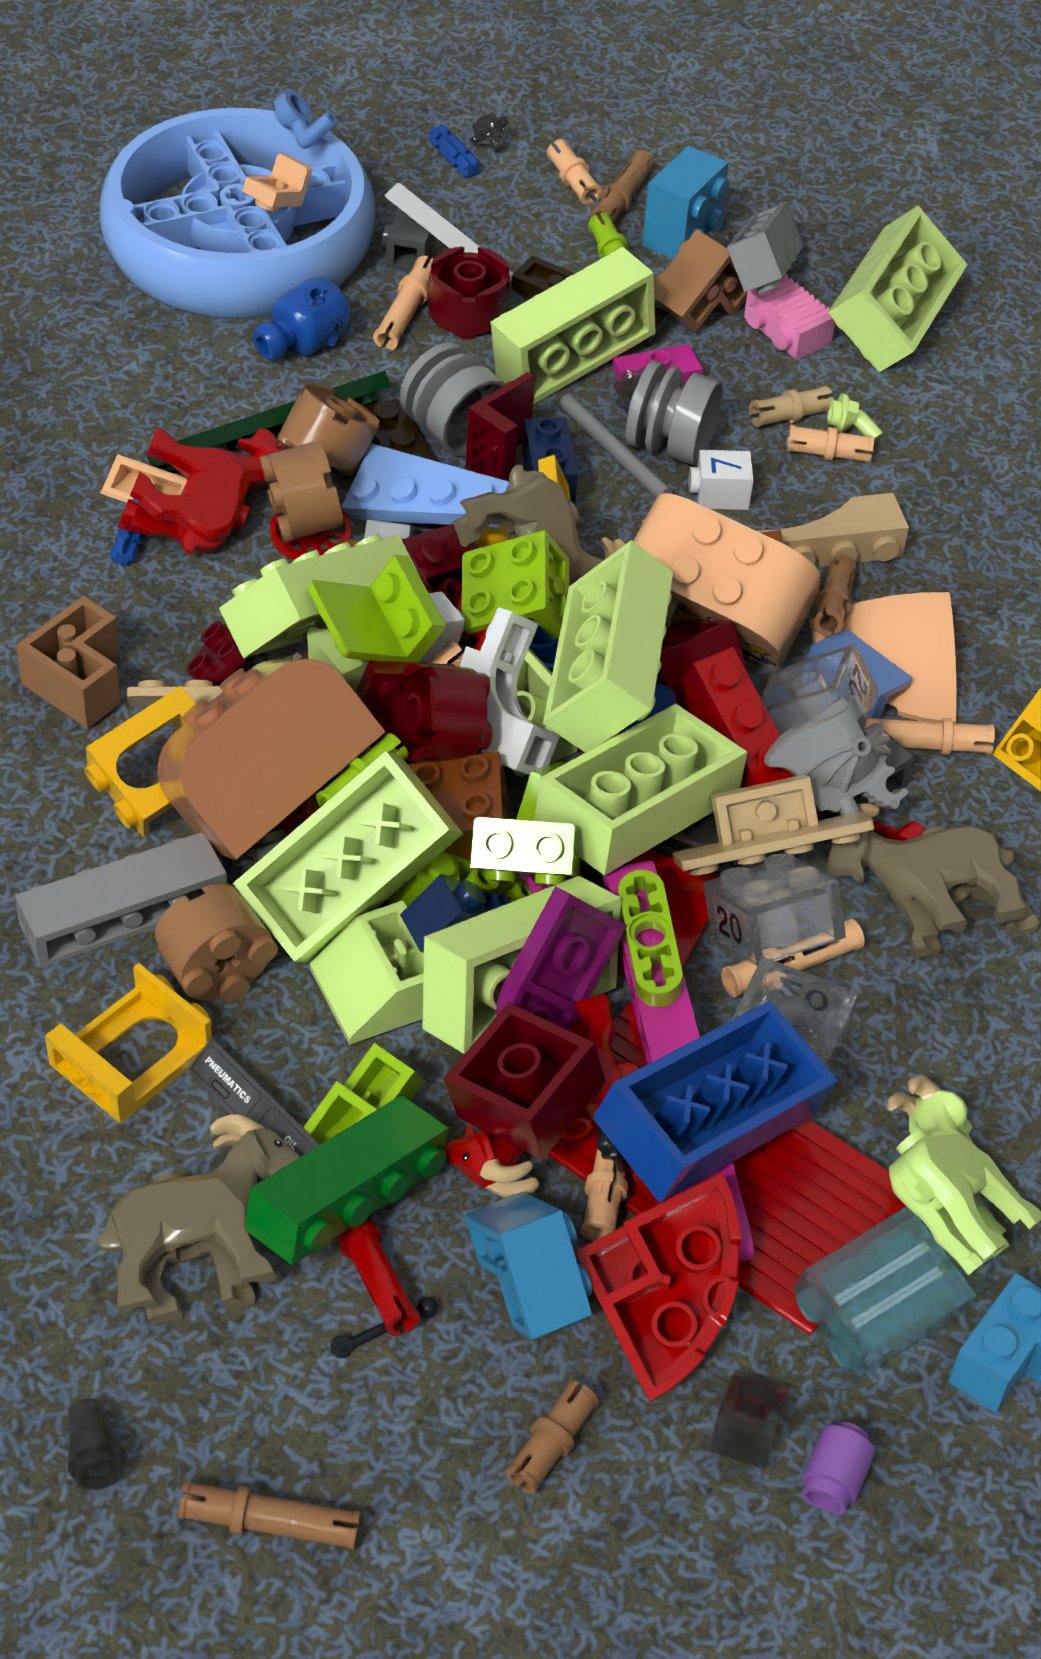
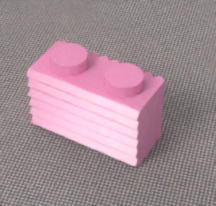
[744,274,835,360]

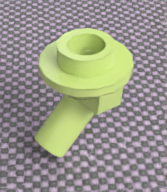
[827,393,883,441]

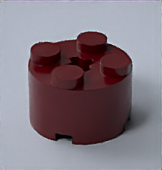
[428,246,510,339]
[391,663,492,762]

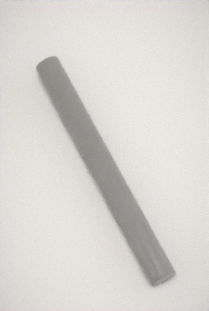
[559,394,672,498]

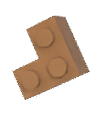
[654,229,747,333]
[16,596,121,729]

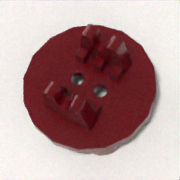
[186,621,268,684]

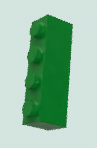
[244,1095,449,1265]

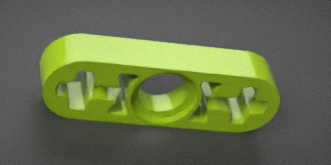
[618,870,683,1008]

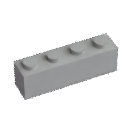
[727,202,804,293]
[15,832,227,968]

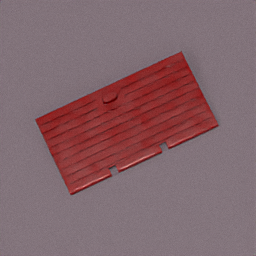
[547,1003,910,1336]

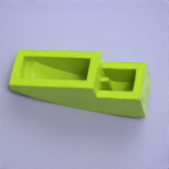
[303,1043,426,1145]

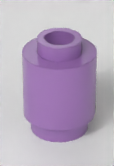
[801,1422,876,1515]

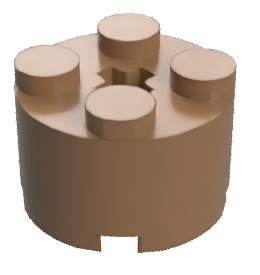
[277,382,380,477]
[259,441,343,542]
[155,883,278,1002]

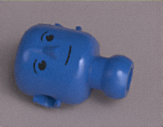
[253,277,352,360]

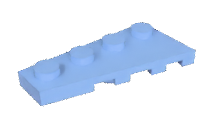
[341,443,510,527]

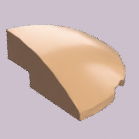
[809,592,957,723]

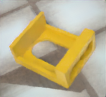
[84,686,196,837]
[45,963,212,1124]

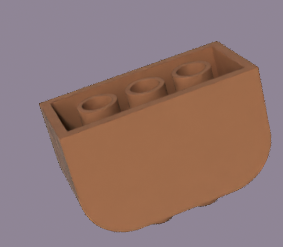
[158,659,385,860]

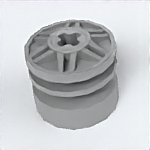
[399,342,505,456]
[625,360,724,466]

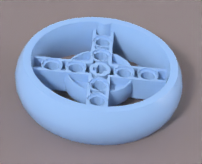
[99,108,376,318]

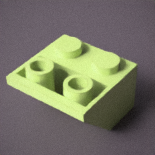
[310,901,424,1045]

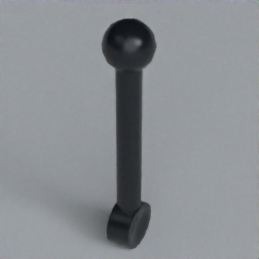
[330,1297,438,1359]

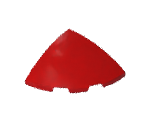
[574,1172,741,1403]

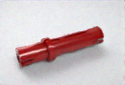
[338,1219,420,1336]

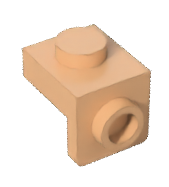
[242,153,312,212]

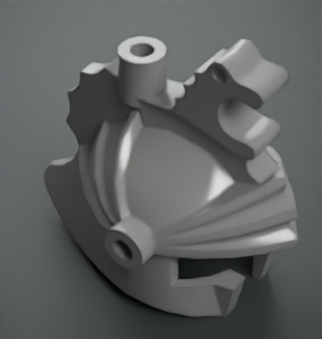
[764,694,908,816]

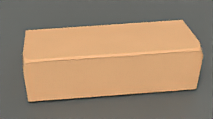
[101,454,188,503]

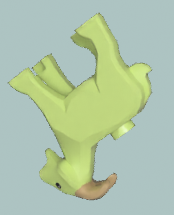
[886,1075,1041,1275]

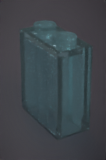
[793,1207,977,1380]

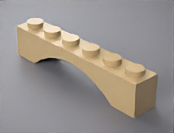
[642,493,909,567]

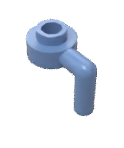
[274,89,338,149]

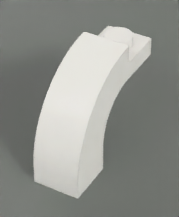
[460,607,560,775]

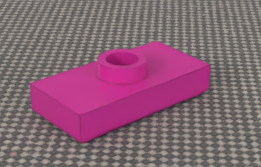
[612,344,703,394]

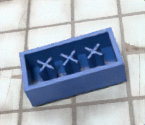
[593,1000,838,1203]

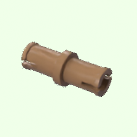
[504,1380,599,1495]

